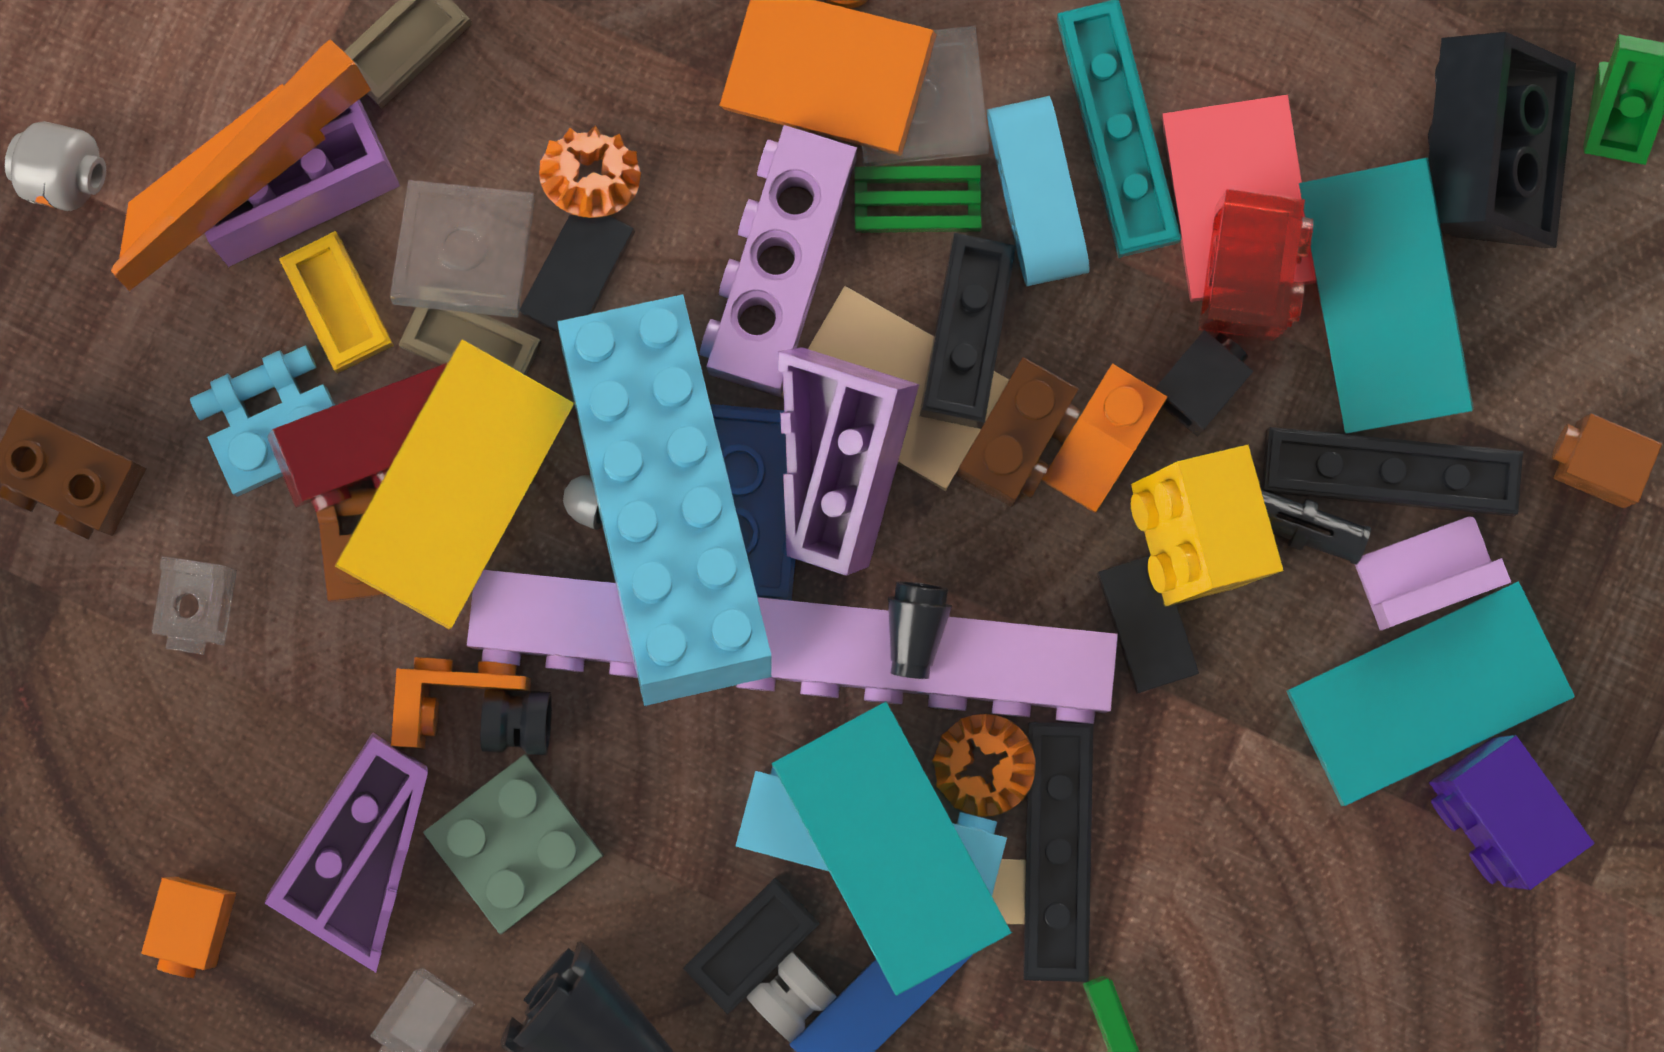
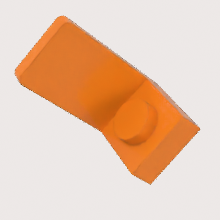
[391,657,531,749]

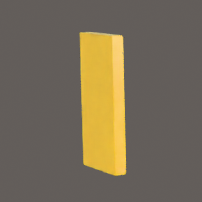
[335,339,574,629]

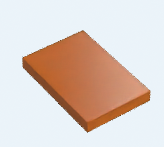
[719,0,937,156]

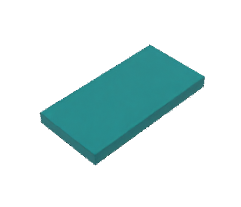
[1299,158,1474,434]
[1286,581,1575,806]
[771,702,1012,996]

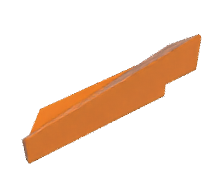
[111,39,371,291]

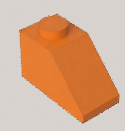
[1041,363,1167,513]

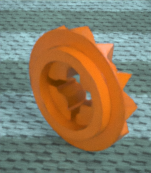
[539,125,641,218]
[932,714,1036,817]

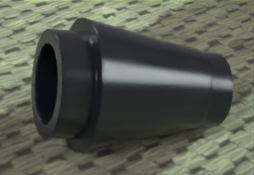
[888,581,952,679]

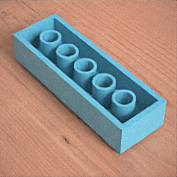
[557,294,772,706]

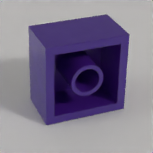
[1429,735,1595,890]

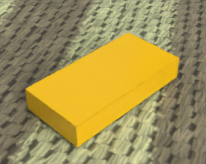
[279,231,394,374]

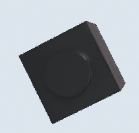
[1155,330,1253,437]

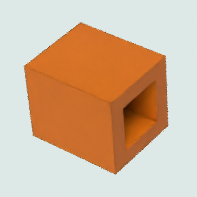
[141,877,236,978]

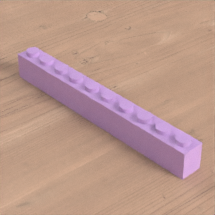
[467,570,1118,724]

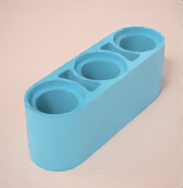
[987,96,1089,286]

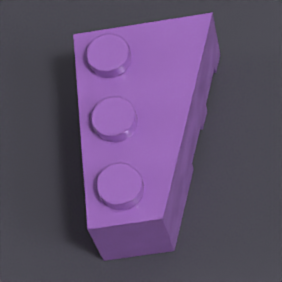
[205,99,400,267]
[778,347,919,576]
[265,732,428,973]

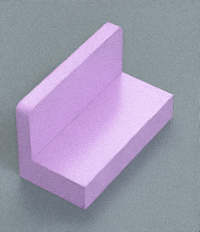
[1355,516,1511,630]

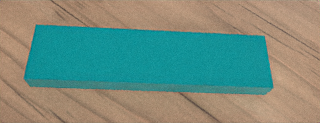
[1056,0,1181,258]

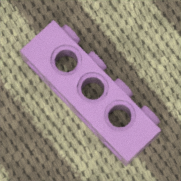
[699,125,857,397]

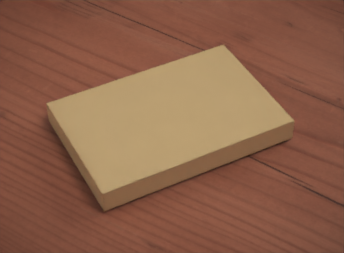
[781,286,1009,491]

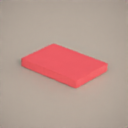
[1161,95,1317,302]

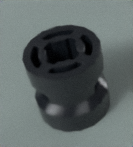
[480,688,552,755]

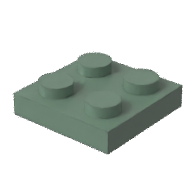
[423,754,604,935]

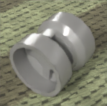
[746,951,837,1043]

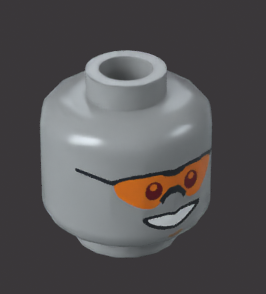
[5,121,106,211]

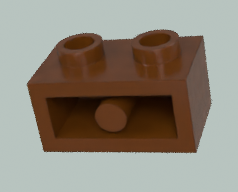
[957,357,1081,507]
[0,406,147,540]

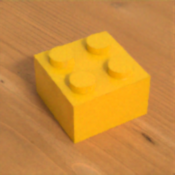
[1131,445,1284,607]

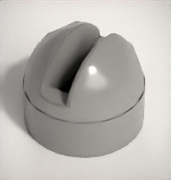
[563,475,602,530]

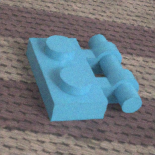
[190,345,335,497]

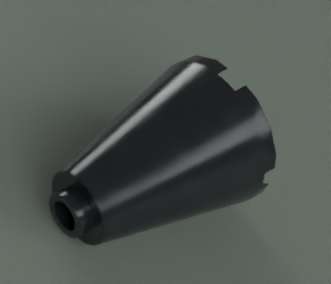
[500,941,674,1052]

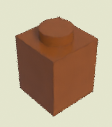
[1552,413,1662,508]

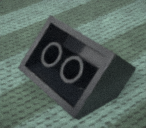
[1428,32,1576,248]

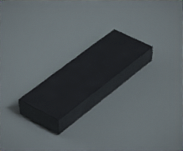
[919,233,1016,429]

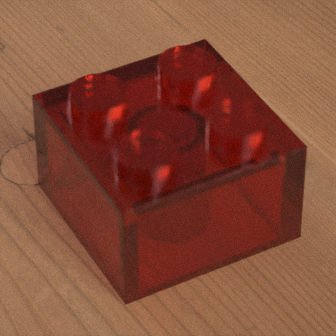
[1198,189,1313,341]

